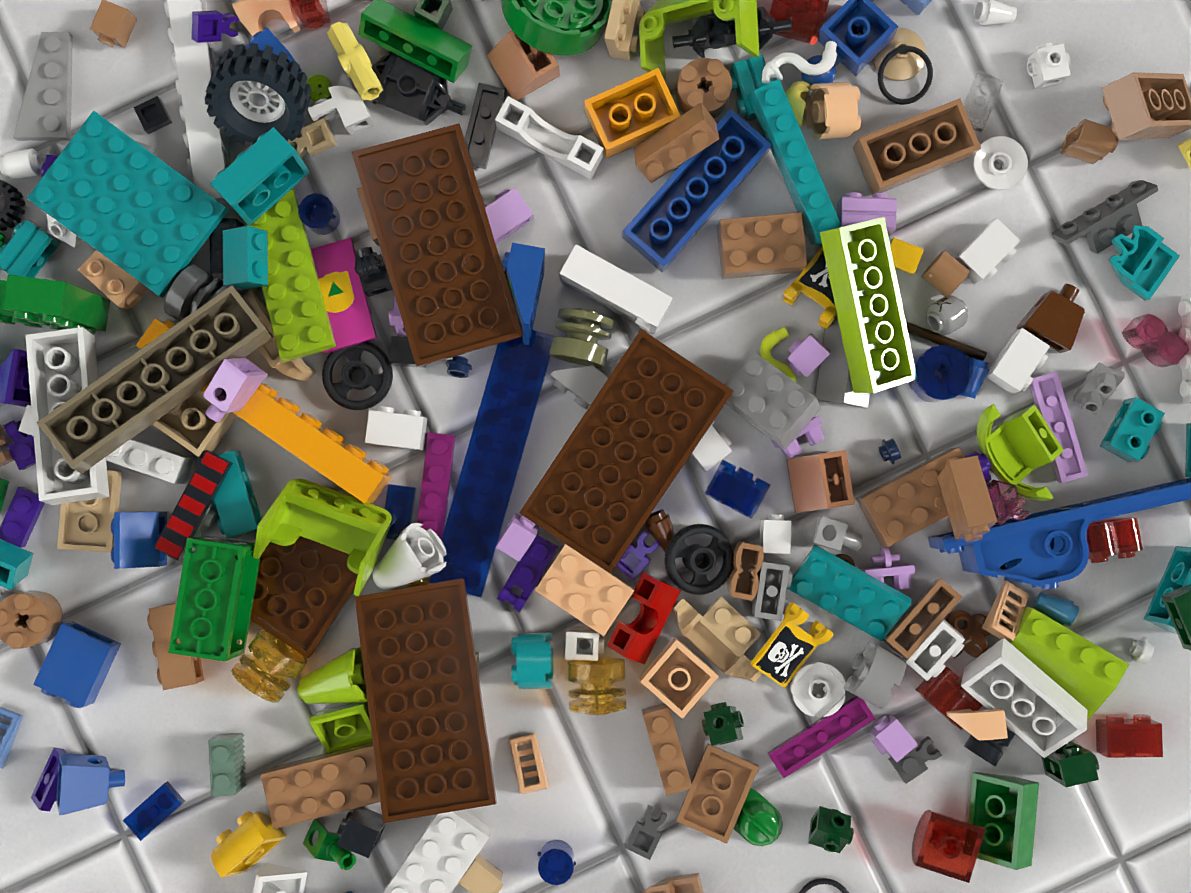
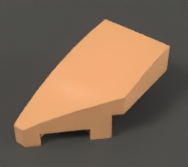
[947,708,1008,740]

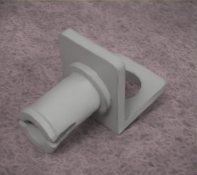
[813,516,863,551]

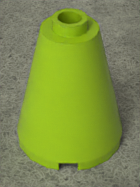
[297,647,368,704]

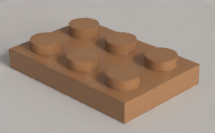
[676,743,759,844]

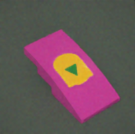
[311,238,378,354]

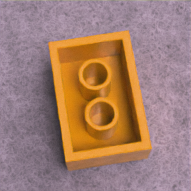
[584,68,680,159]

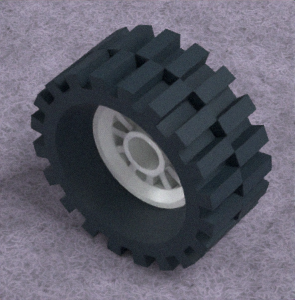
[205,43,311,145]

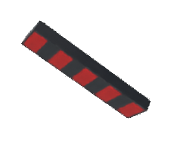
[153,450,233,561]

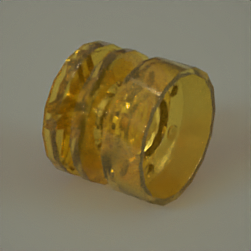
[231,630,308,703]
[568,657,627,715]

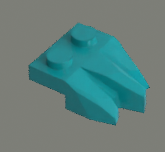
[1108,225,1180,301]

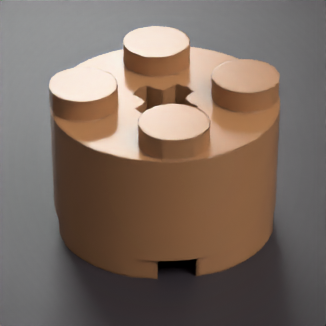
[676,58,732,118]
[0,591,63,649]

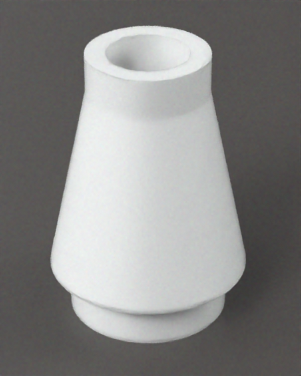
[973,0,1017,25]

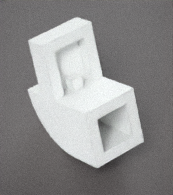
[308,86,375,135]

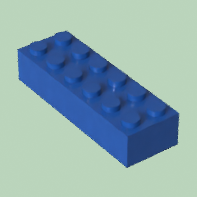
[622,109,772,272]

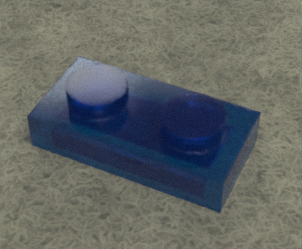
[384,484,416,540]
[123,781,185,841]

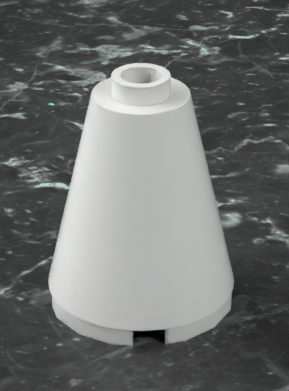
[373,523,447,591]

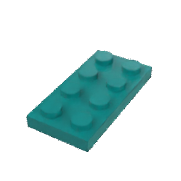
[787,545,911,641]

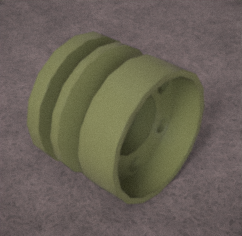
[549,308,615,368]

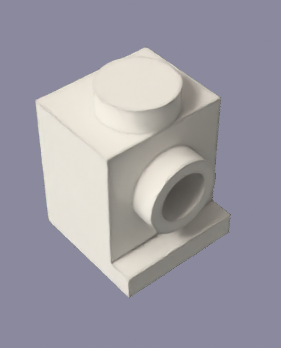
[565,629,604,661]

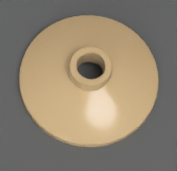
[873,28,926,81]

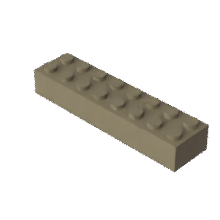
[36,286,271,474]

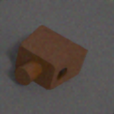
[1017,284,1085,353]

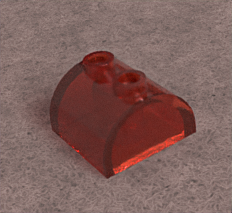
[769,0,829,45]
[912,810,986,883]

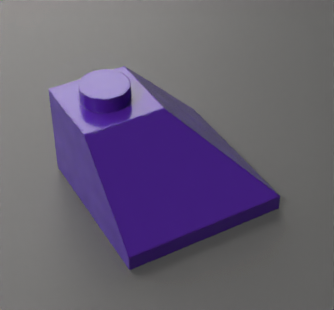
[0,349,31,407]

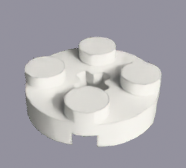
[790,661,846,717]

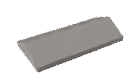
[814,316,870,408]

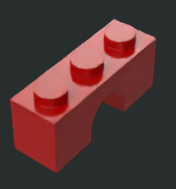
[607,572,681,665]

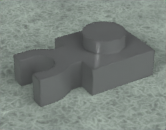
[888,736,942,784]
[625,805,667,860]

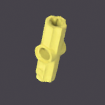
[327,22,383,101]

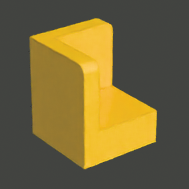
[889,237,924,275]

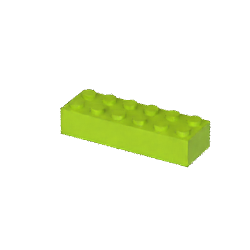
[820,217,917,393]

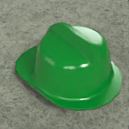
[733,788,783,846]

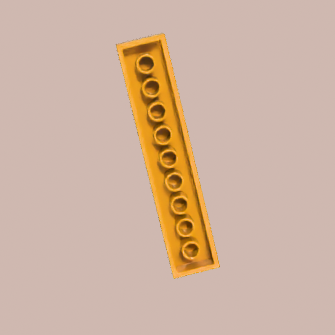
[136,318,393,504]

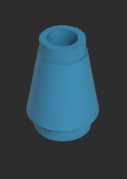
[1034,592,1079,626]

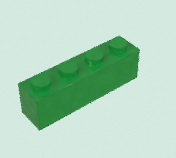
[358,0,472,83]

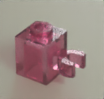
[987,479,1030,526]

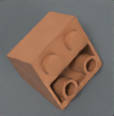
[487,30,560,101]
[786,450,855,513]

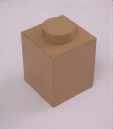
[90,0,137,48]

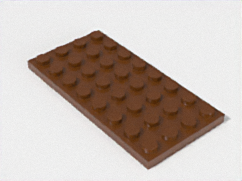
[352,123,523,368]
[519,329,734,573]
[354,578,497,823]

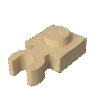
[288,118,336,158]

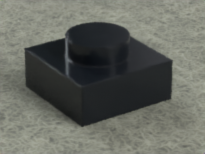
[133,96,173,134]

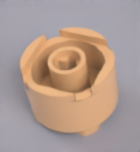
[805,82,861,140]

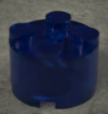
[908,345,970,402]
[705,460,771,519]

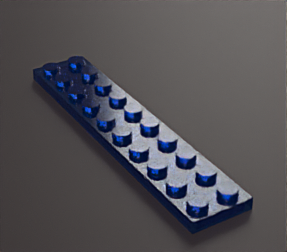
[429,330,556,598]

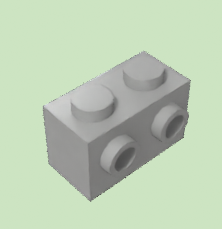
[751,561,792,621]

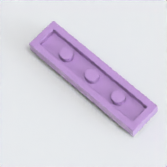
[1029,372,1088,483]

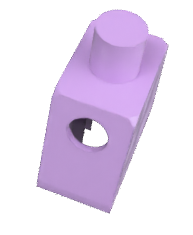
[204,358,268,422]

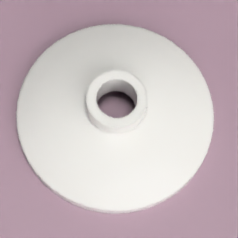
[973,136,1028,190]

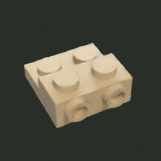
[604,0,645,61]

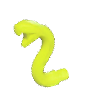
[760,327,797,382]

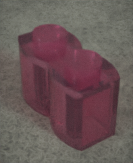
[1122,314,1189,368]

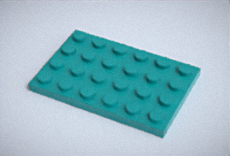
[27,110,229,298]

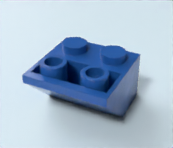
[111,511,167,569]

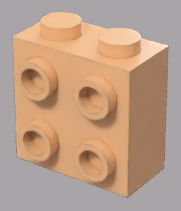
[78,250,148,310]

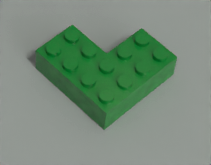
[0,274,110,335]

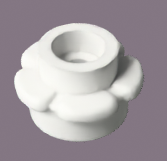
[1129,637,1154,664]

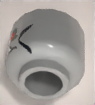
[926,295,968,335]

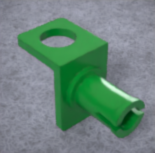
[303,819,356,870]

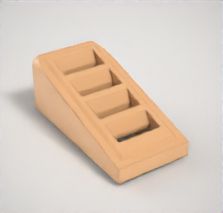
[982,580,1029,642]
[509,733,549,794]

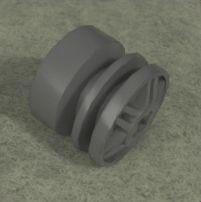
[164,265,238,321]

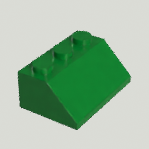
[965,772,1039,870]

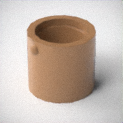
[921,250,970,297]

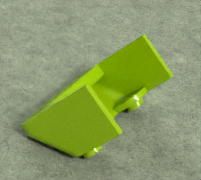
[639,0,759,79]
[253,478,392,596]

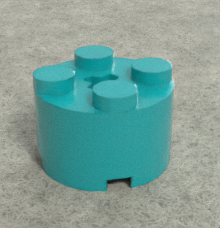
[511,633,554,689]

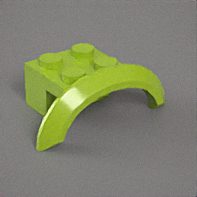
[977,403,1064,501]

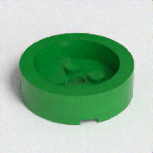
[501,0,613,56]

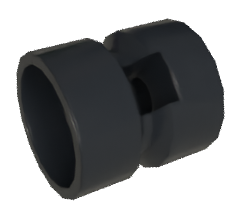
[964,728,1015,767]

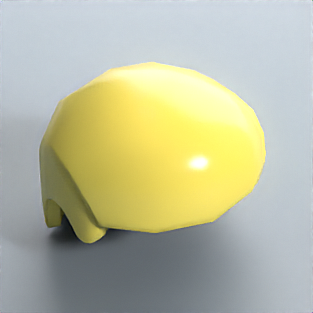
[785,81,810,127]

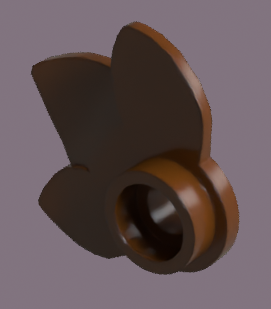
[946,610,991,658]

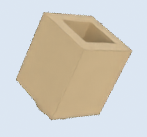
[458,854,503,893]

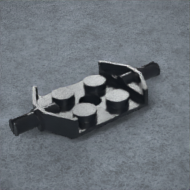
[672,7,792,58]
[371,51,466,125]

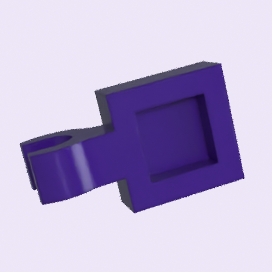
[3,420,36,470]

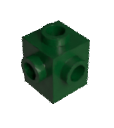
[702,702,744,746]
[808,806,854,853]

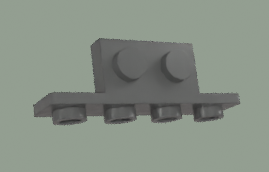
[1051,180,1158,254]

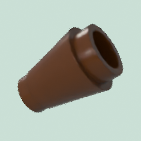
[645,509,675,552]

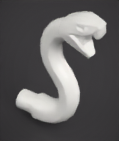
[762,41,837,84]

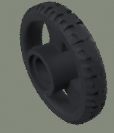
[322,342,393,410]
[664,524,733,595]

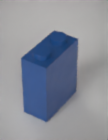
[33,621,122,708]

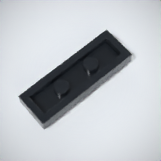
[464,83,506,169]

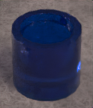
[298,193,340,235]
[537,840,576,885]

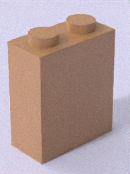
[937,456,997,542]

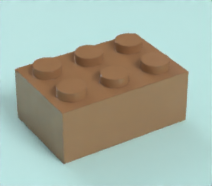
[717,212,807,279]

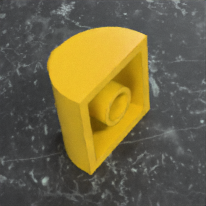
[211,811,287,878]

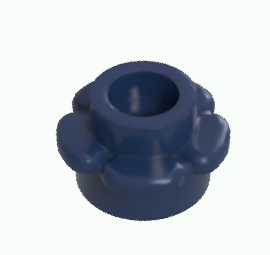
[446,356,472,378]
[878,438,901,464]

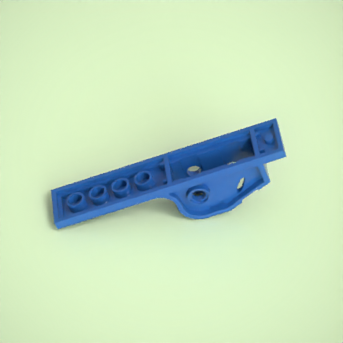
[928,478,1191,590]

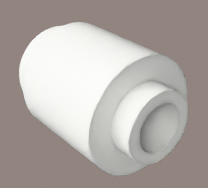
[0,148,44,180]

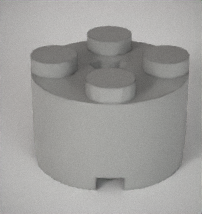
[844,641,906,708]

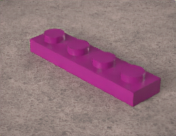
[417,432,456,543]
[768,696,875,778]

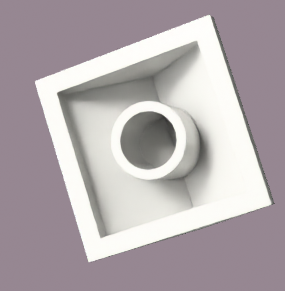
[253,863,307,893]

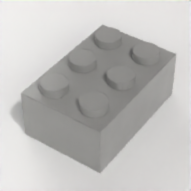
[725,351,821,450]

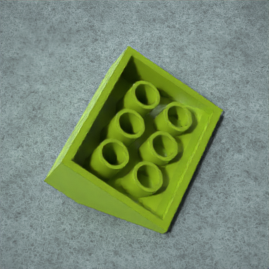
[1009,607,1130,721]

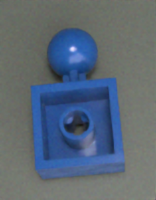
[801,0,898,87]

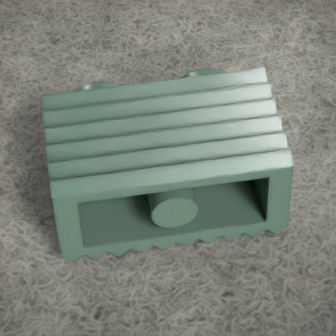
[208,733,247,797]

